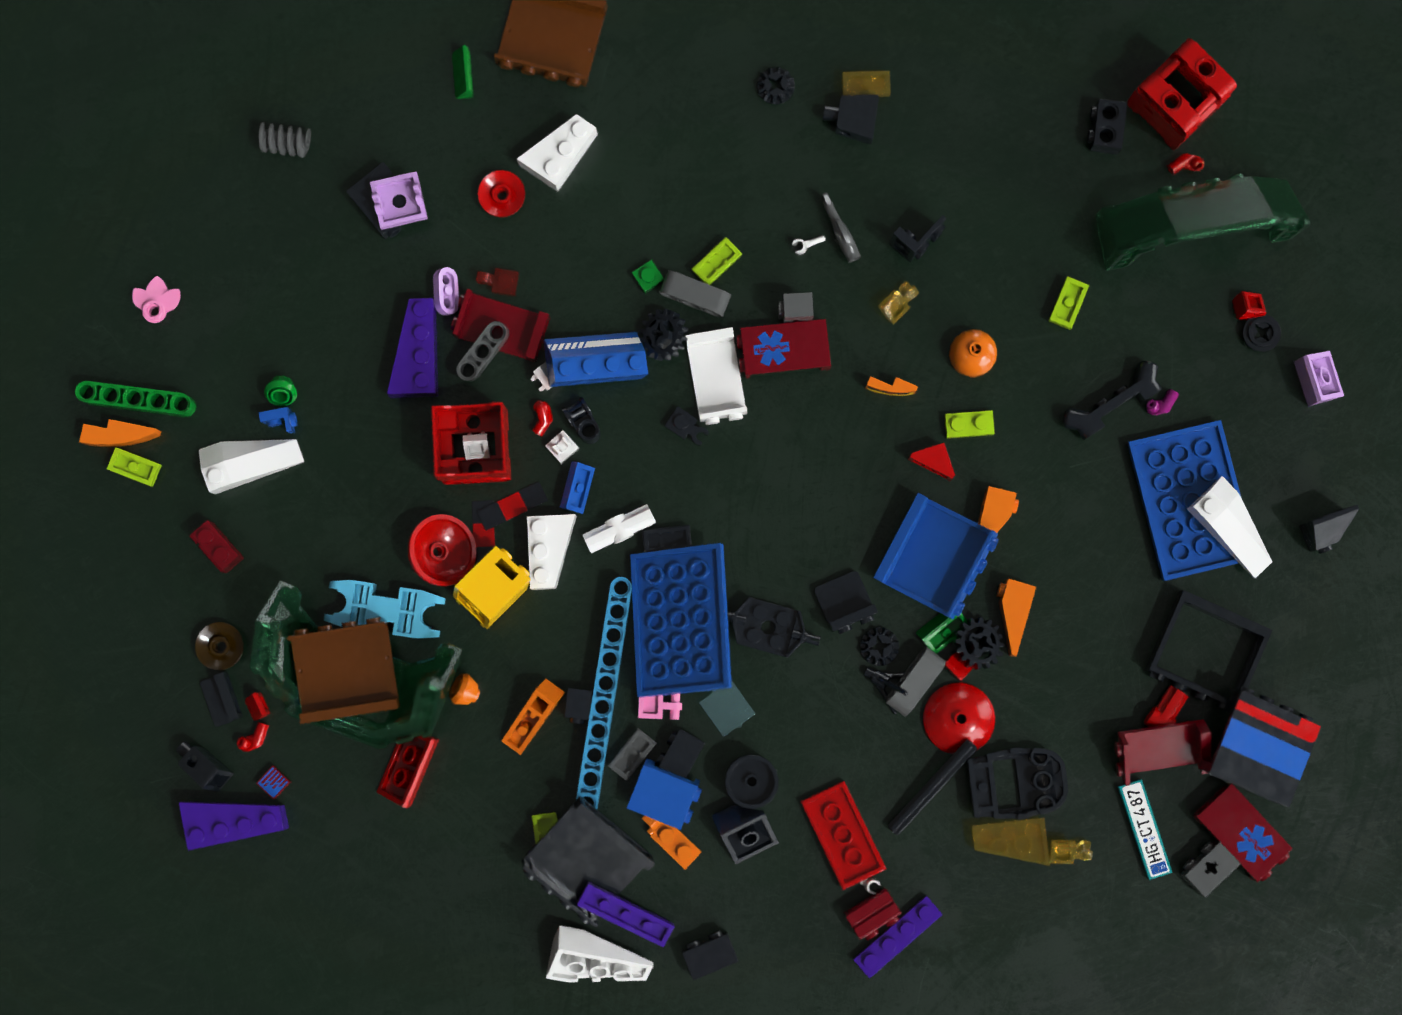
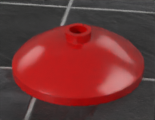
[408,514,477,586]
[923,683,995,754]

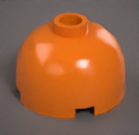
[949,329,997,377]

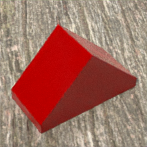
[908,443,955,481]

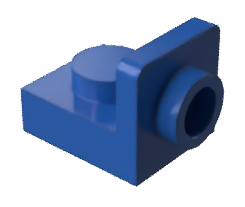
[259,407,298,433]

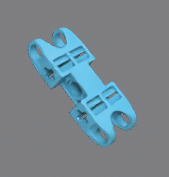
[324,580,446,639]

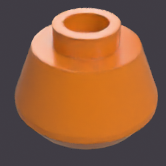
[449,673,480,705]

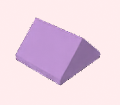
[1294,351,1344,407]

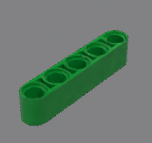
[75,381,196,417]

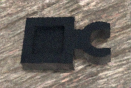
[665,407,709,446]

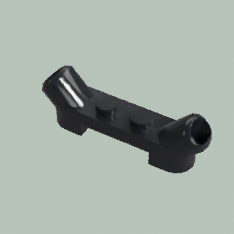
[1063,361,1162,441]

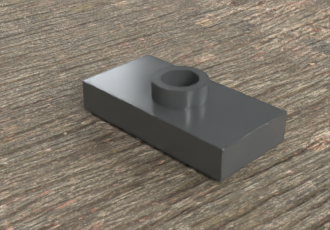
[608,728,657,781]

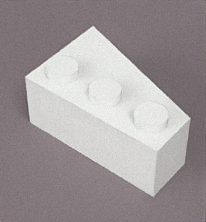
[517,114,597,192]
[527,514,577,590]

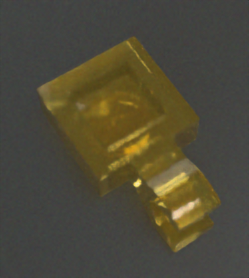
[878,281,919,324]
[1048,840,1093,864]

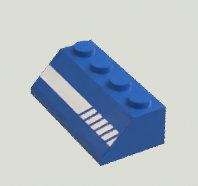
[543,332,648,387]

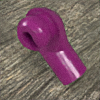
[1146,389,1179,415]

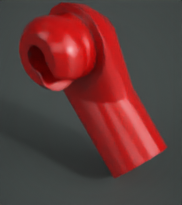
[1167,153,1205,175]
[532,400,553,437]
[237,722,269,752]

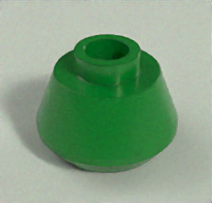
[264,376,297,406]

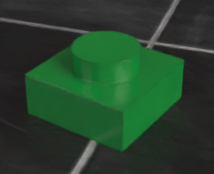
[632,260,664,293]

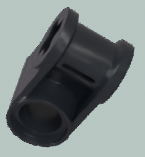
[562,397,601,444]

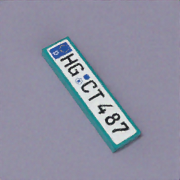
[1117,779,1172,880]

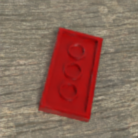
[801,781,886,890]

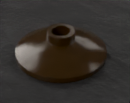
[195,622,244,670]

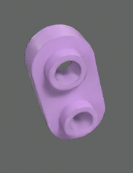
[433,267,459,316]

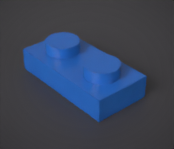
[560,461,595,514]

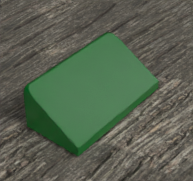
[452,45,473,99]
[916,613,968,654]

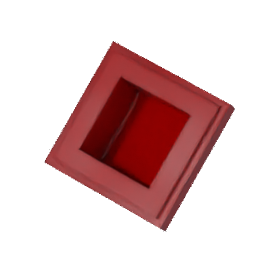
[1232,291,1266,320]
[945,653,974,681]
[245,692,270,721]

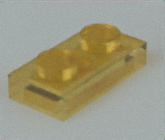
[842,71,890,97]

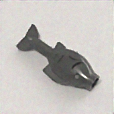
[821,192,861,263]

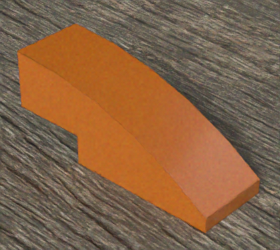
[79,419,161,447]

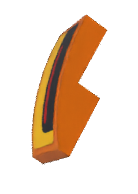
[865,376,918,396]

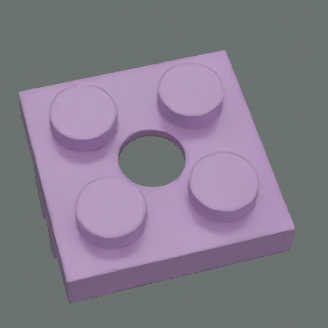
[370,171,428,230]

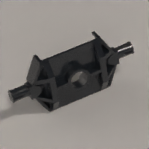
[727,597,821,658]

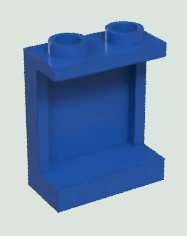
[627,759,702,830]

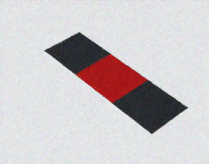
[477,481,548,531]
[472,500,495,567]

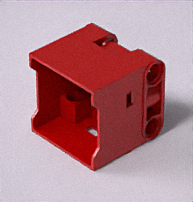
[1127,38,1237,151]
[432,402,511,485]

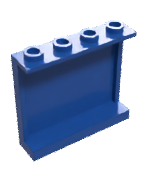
[874,493,999,620]

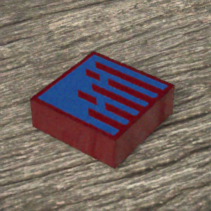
[256,765,292,800]

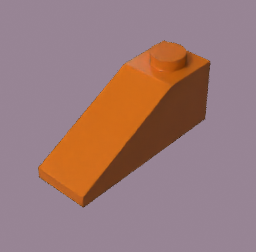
[978,486,1019,533]
[997,578,1036,657]
[501,679,565,755]

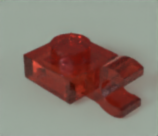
[476,268,519,296]

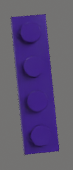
[577,882,675,948]
[853,895,943,979]

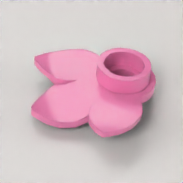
[132,276,180,323]

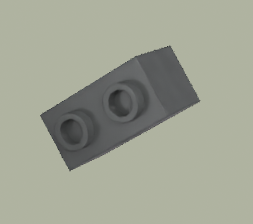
[778,292,814,323]
[1180,841,1240,897]

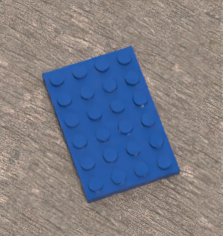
[1127,420,1242,581]
[630,543,732,698]

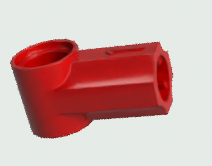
[1144,686,1188,727]

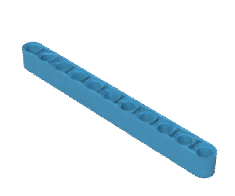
[576,577,632,810]

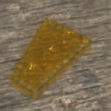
[971,817,1050,866]

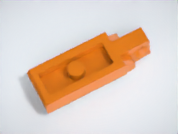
[642,815,702,869]

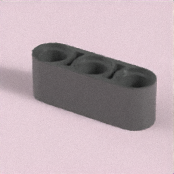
[659,270,731,318]
[457,321,510,381]
[885,647,946,717]

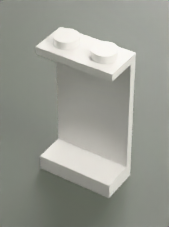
[686,327,747,425]

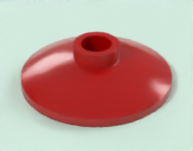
[478,170,525,217]

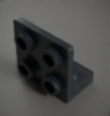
[889,215,946,262]

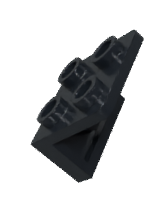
[814,571,878,634]

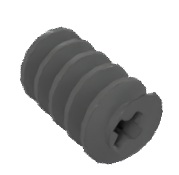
[258,122,311,158]

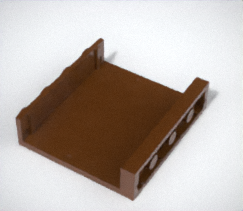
[494,0,607,87]
[287,617,400,724]

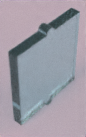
[699,680,756,737]

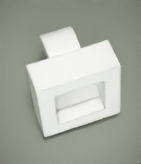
[531,362,552,391]
[545,430,579,464]
[463,432,490,460]

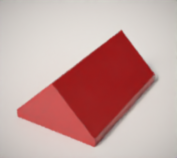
[377,725,439,808]

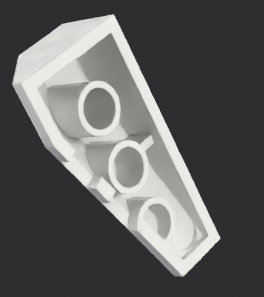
[199,439,305,494]
[1187,476,1272,578]
[546,926,653,982]

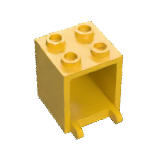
[453,546,531,629]

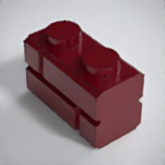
[190,520,244,573]
[844,887,902,940]

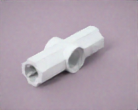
[583,504,656,554]

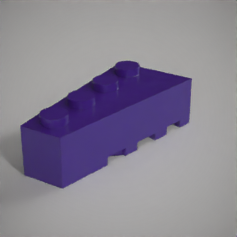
[387,298,438,398]
[179,801,289,850]

